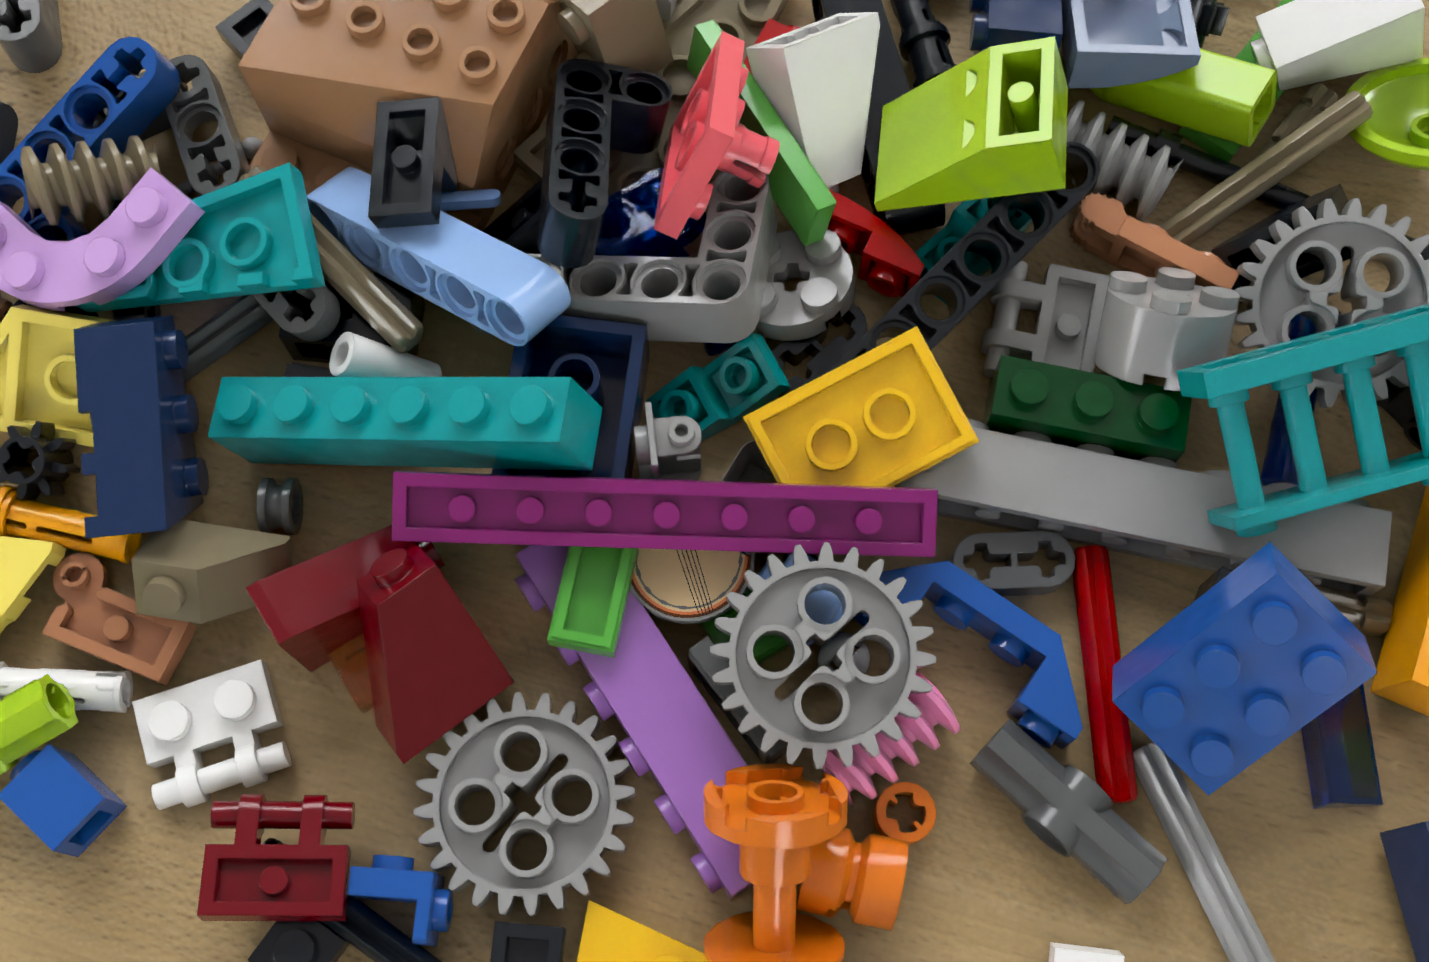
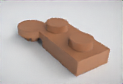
[42,552,197,687]

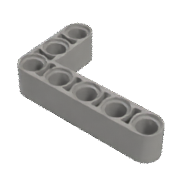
[470,163,777,343]

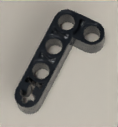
[537,58,673,268]

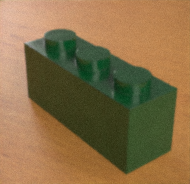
[982,355,1192,463]

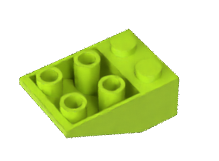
[874,36,1068,212]

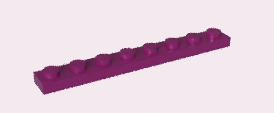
[392,471,938,557]

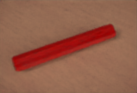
[1073,545,1138,805]

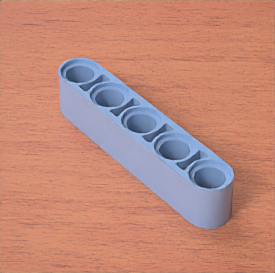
[307,167,571,346]

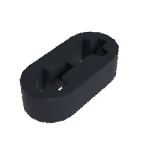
[772,303,867,398]

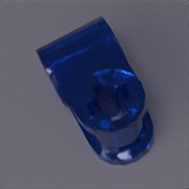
[594,168,707,257]

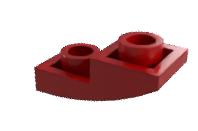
[827,189,925,297]

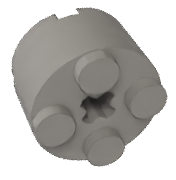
[1095,267,1241,391]

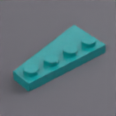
[76,162,326,313]

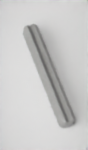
[1133,742,1276,962]

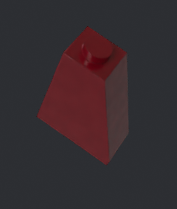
[245,525,445,672]
[356,541,514,764]

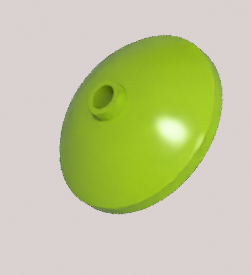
[1346,57,1429,170]

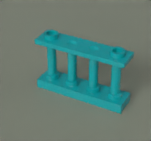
[1176,305,1429,537]

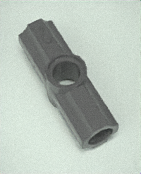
[969,719,1168,904]

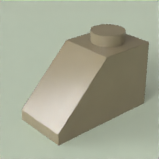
[131,519,292,624]

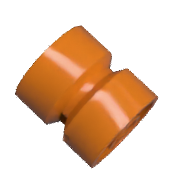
[796,828,909,931]

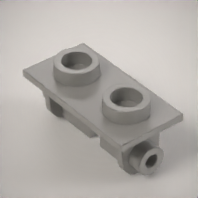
[634,402,702,481]

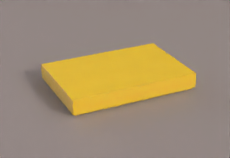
[743,326,979,487]

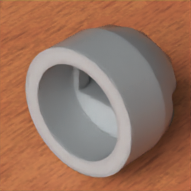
[817,632,870,674]

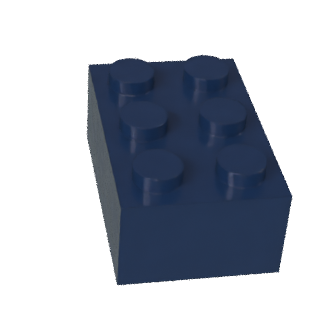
[492,315,650,478]

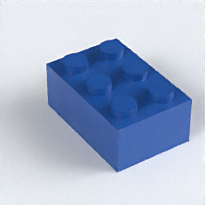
[1112,542,1377,796]

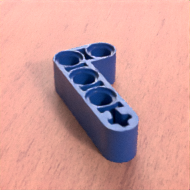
[0,36,180,241]

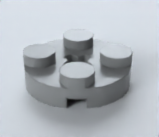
[756,230,856,341]

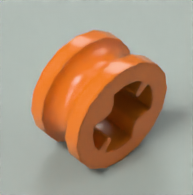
[872,781,936,845]

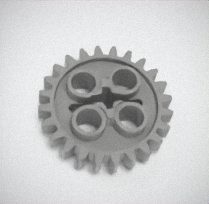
[1234,198,1429,408]
[710,542,936,770]
[414,692,636,917]

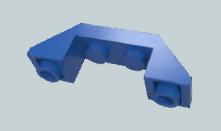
[853,560,1083,749]

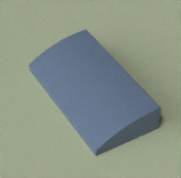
[1061,0,1201,88]

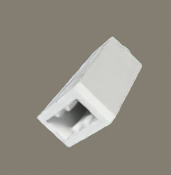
[1250,0,1425,91]
[746,12,880,193]

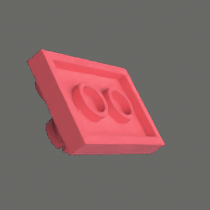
[653,31,780,239]

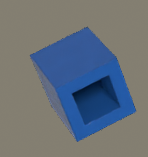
[0,744,127,857]

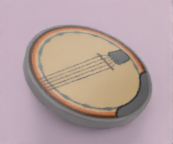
[630,548,755,624]

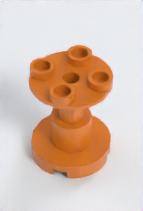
[703,764,848,962]

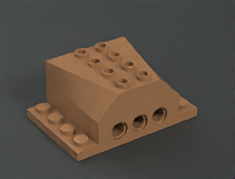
[238,0,578,231]

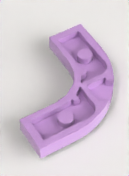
[0,167,205,311]

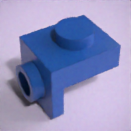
[347,855,453,947]

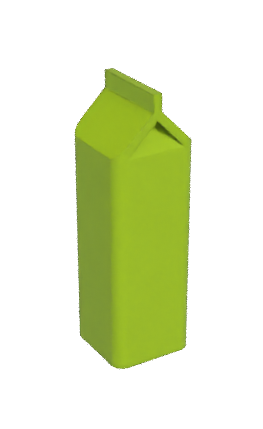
[1090,48,1277,147]

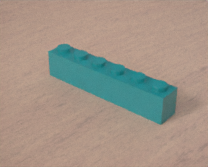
[207,377,602,471]

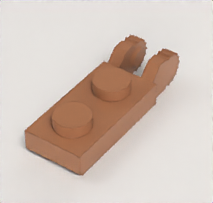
[1069,192,1239,289]

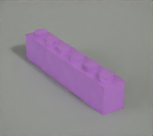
[514,545,753,900]

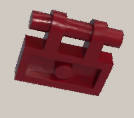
[197,794,355,921]

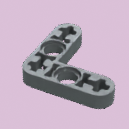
[64,55,250,196]

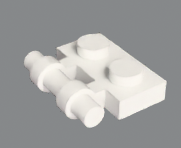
[132,659,292,810]

